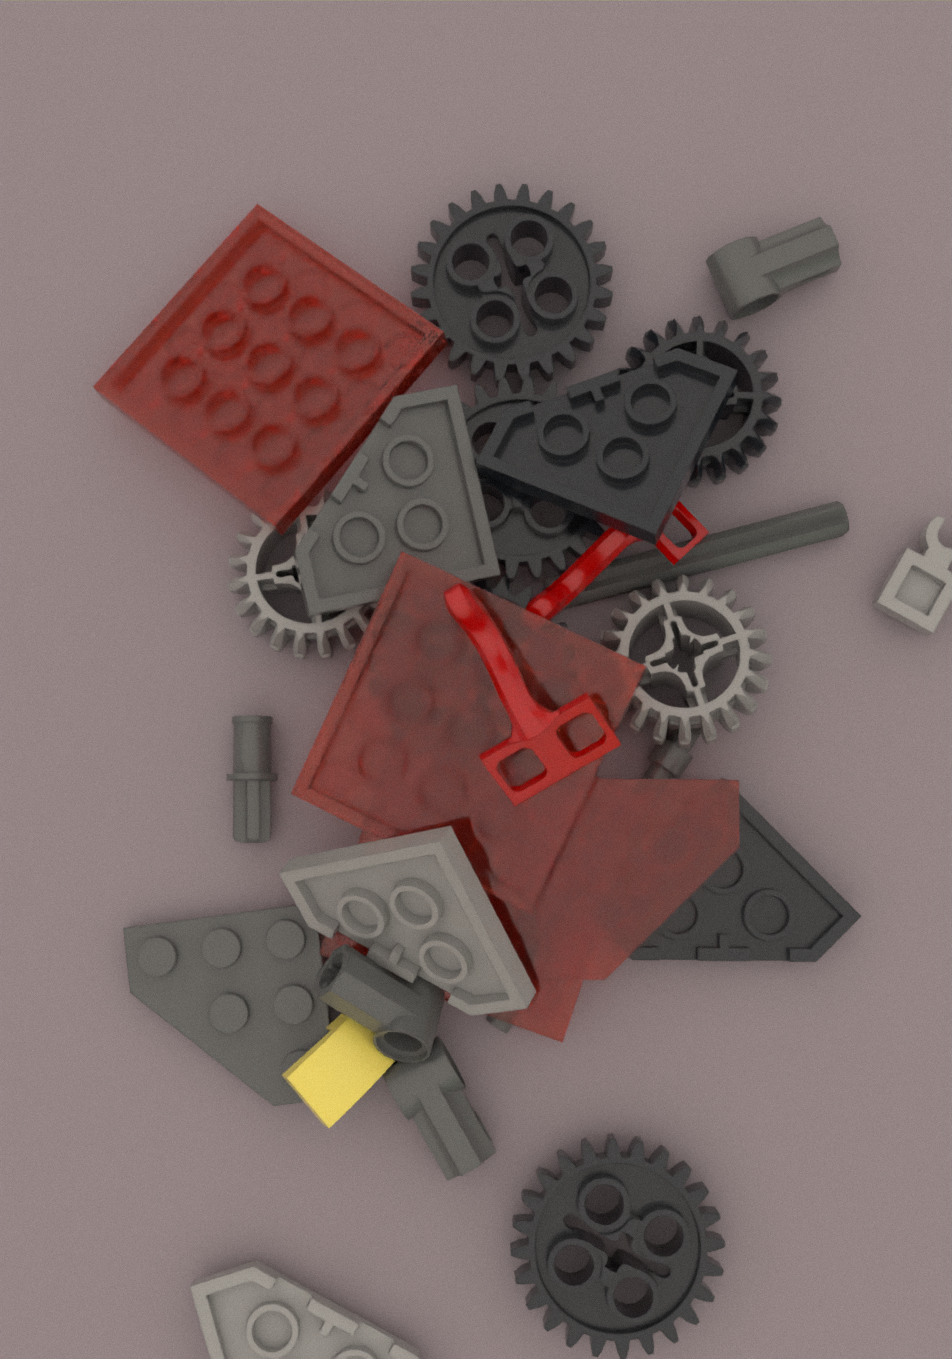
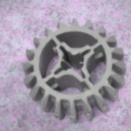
[228,489,391,659]
[597,574,772,748]

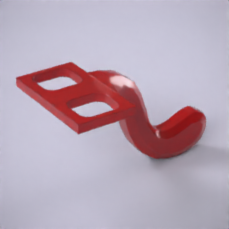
[521,500,709,630]
[443,581,621,806]

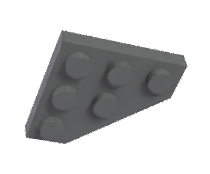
[293,385,501,618]
[123,905,332,1106]

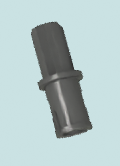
[227,715,278,843]

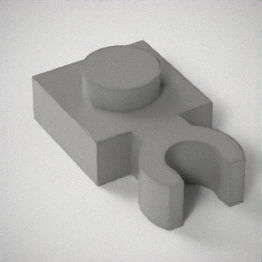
[871,515,952,636]

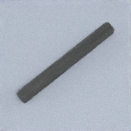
[544,501,849,610]

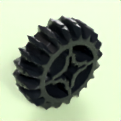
[616,315,782,488]

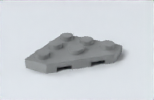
[279,826,536,1016]
[190,1260,422,1359]

